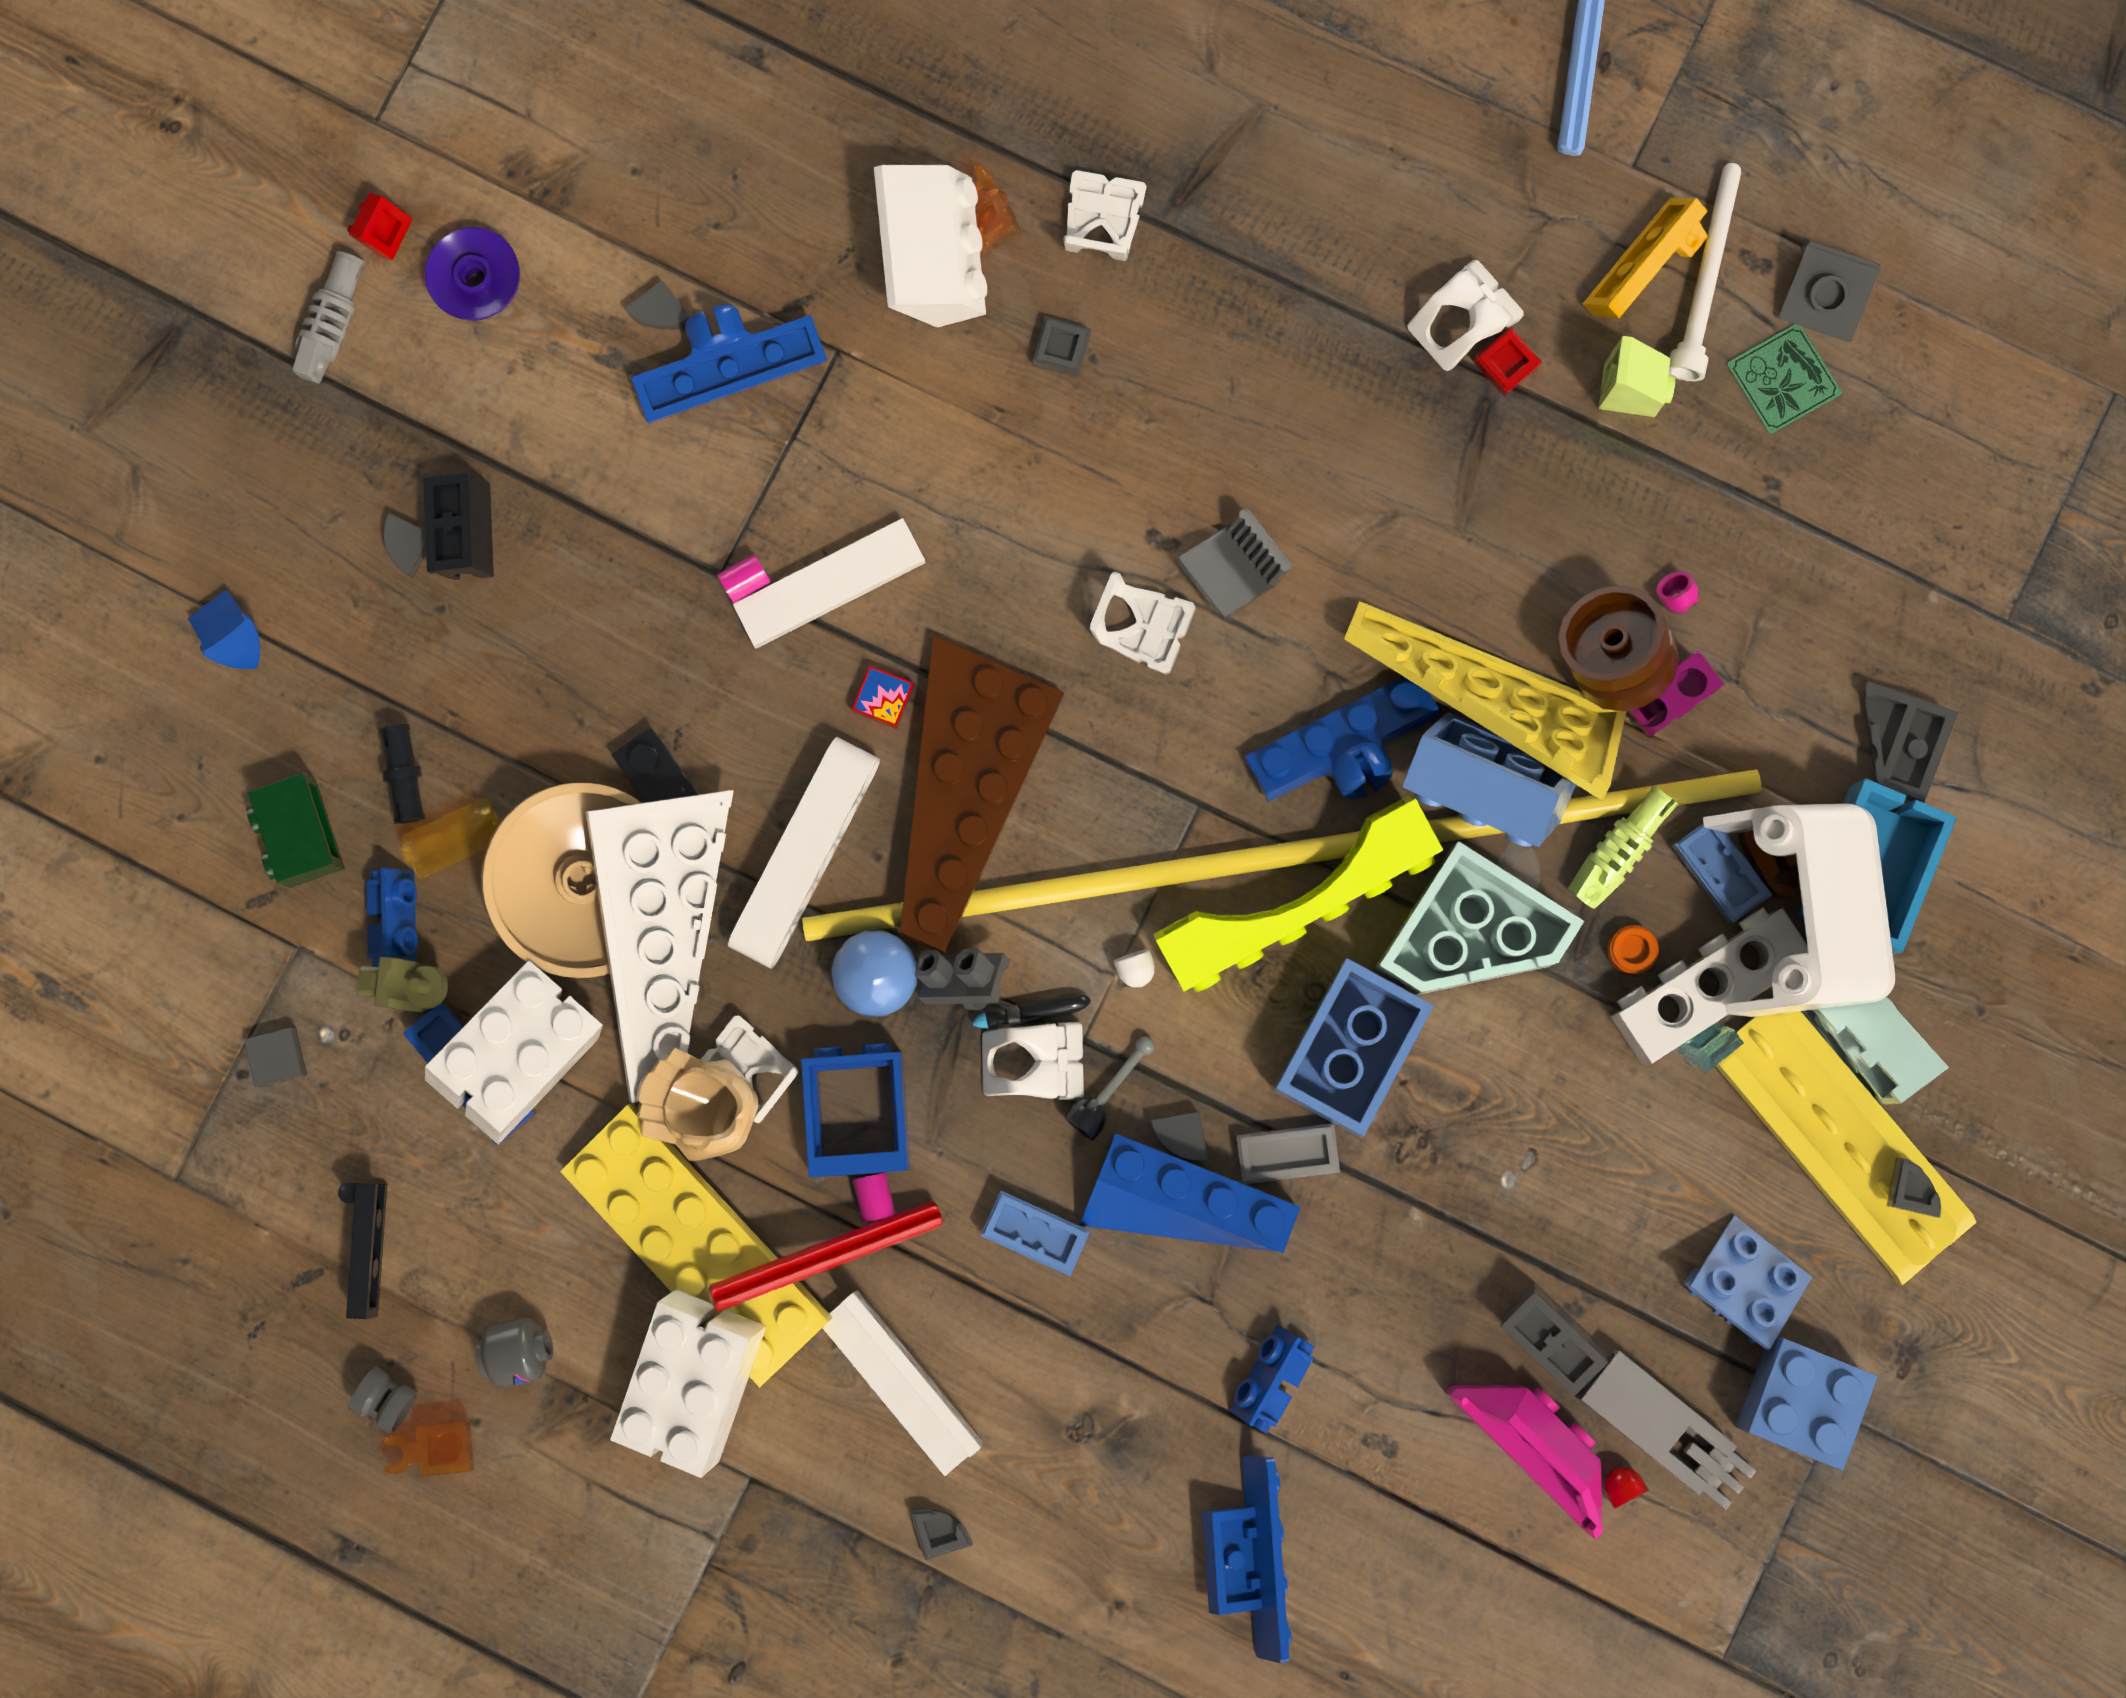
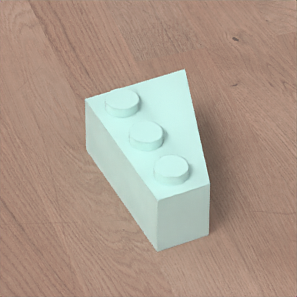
[1802,997,1949,1105]

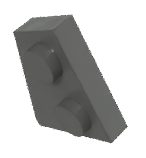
[1863,681,1958,803]

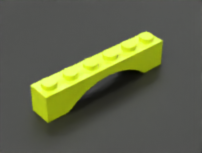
[1153,795,1443,992]

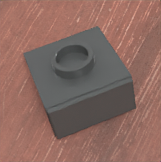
[1778,238,1881,343]
[1176,508,1293,620]

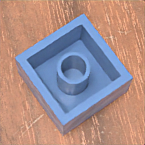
[1735,1337,1878,1471]

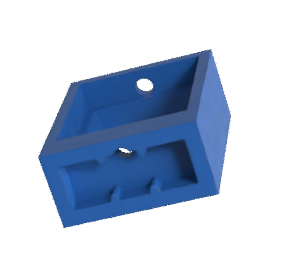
[801,1043,911,1178]

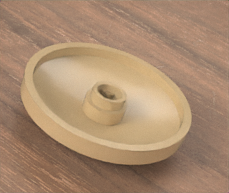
[481,783,641,978]

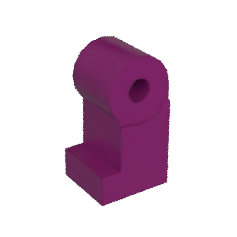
[1628,650,1725,738]

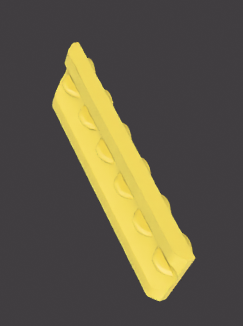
[1707,1011,1977,1285]

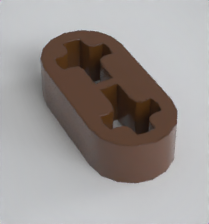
[1738,831,1801,899]

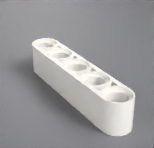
[728,737,880,969]

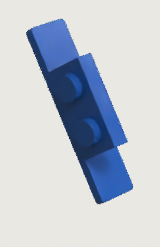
[1202,1455,1291,1663]

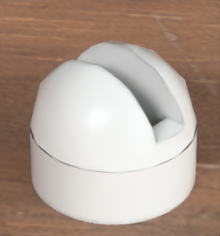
[1113,949,1155,987]

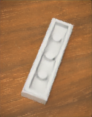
[733,518,925,649]

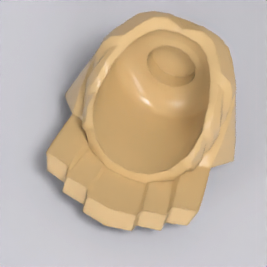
[636,1048,758,1161]

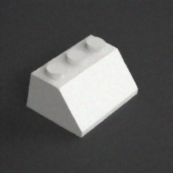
[874,165,987,328]

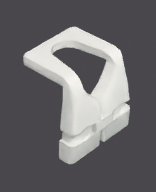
[1063,170,1147,261]
[1407,260,1524,371]
[1090,572,1196,675]
[701,1016,798,1123]
[982,1022,1084,1100]

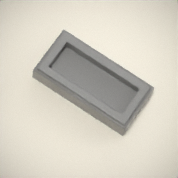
[1236,1124,1340,1184]

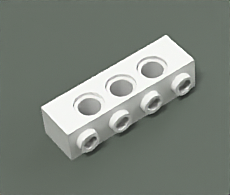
[1610,907,1808,1065]

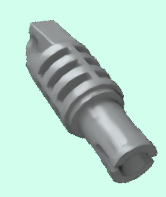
[292,251,366,384]

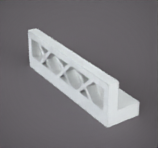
[823,1290,983,1476]

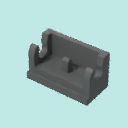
[1500,1282,1608,1397]

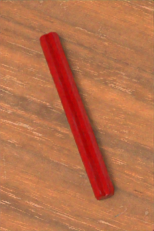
[708,1201,943,1311]

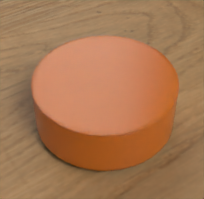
[1607,925,1659,975]

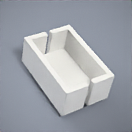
[425,960,603,1145]
[610,1290,767,1478]

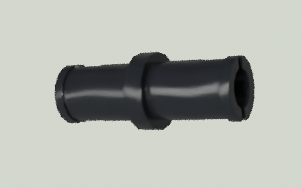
[378,724,426,824]

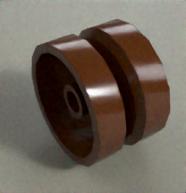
[1558,585,1679,711]

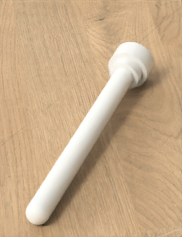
[1668,163,1741,381]

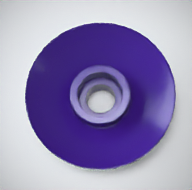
[425,227,520,321]

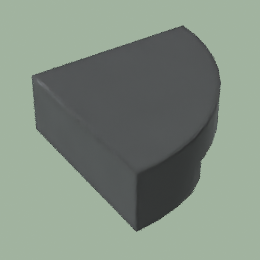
[625,280,690,330]
[384,513,426,578]
[1151,1112,1208,1161]
[1887,1158,1941,1218]
[911,1508,973,1560]

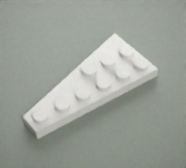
[586,790,734,1103]

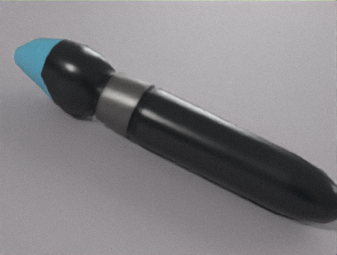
[972,994,1091,1029]

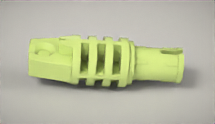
[1568,785,1679,909]

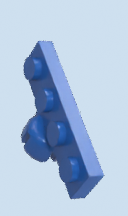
[631,304,828,424]
[1245,677,1439,802]

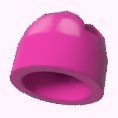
[1656,571,1699,614]

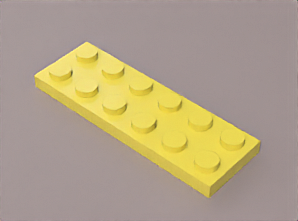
[560,1103,833,1388]

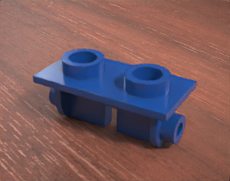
[365,868,418,967]
[1229,1324,1315,1433]

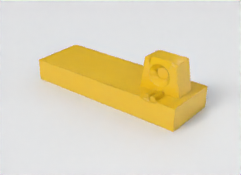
[1582,198,1708,318]

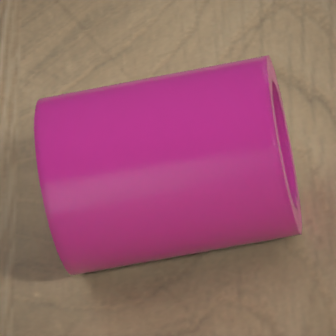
[717,554,771,603]
[853,1172,895,1223]

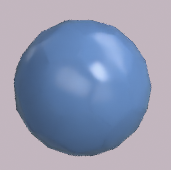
[831,930,917,1017]

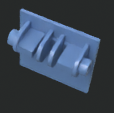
[1684,1215,1812,1351]

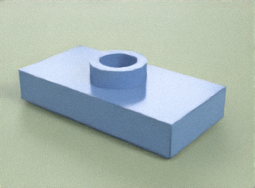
[1672,823,1772,924]
[980,1191,1090,1276]

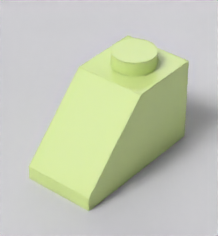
[1598,336,1675,417]

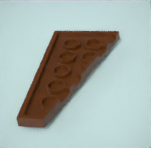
[900,635,1064,955]

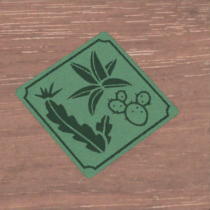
[1727,324,1842,434]

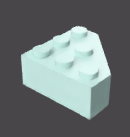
[1374,841,1584,995]

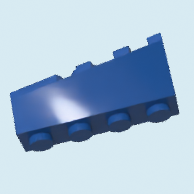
[1079,1133,1301,1254]

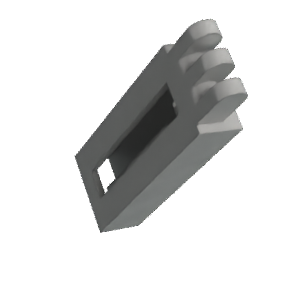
[1576,1349,1756,1510]

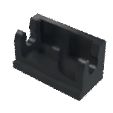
[423,472,494,580]

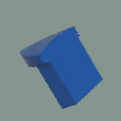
[188,590,260,669]

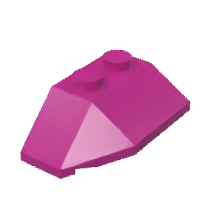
[1444,1385,1603,1540]

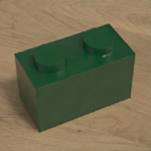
[246,773,345,888]

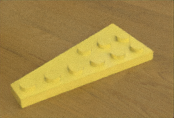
[1344,601,1626,801]

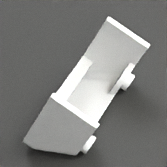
[1703,803,1895,1017]

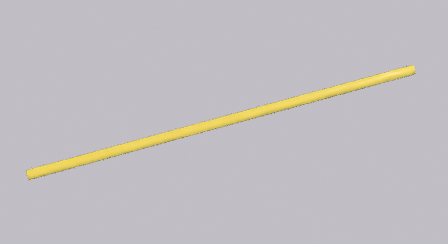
[802,769,1762,942]

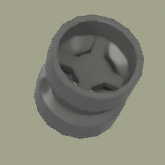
[348,1366,418,1435]

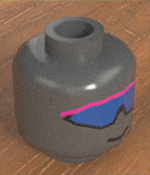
[475,1317,554,1387]

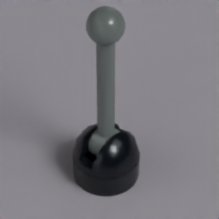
[1063,1036,1155,1141]

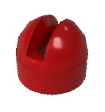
[1605,1467,1649,1509]

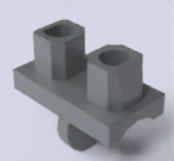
[915,948,1010,1010]

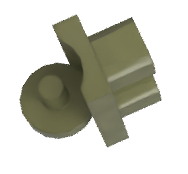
[357,957,448,1014]

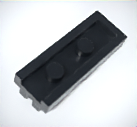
[338,1183,388,1319]

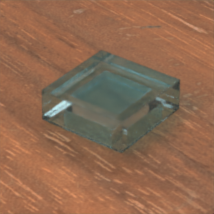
[1677,1022,1744,1073]

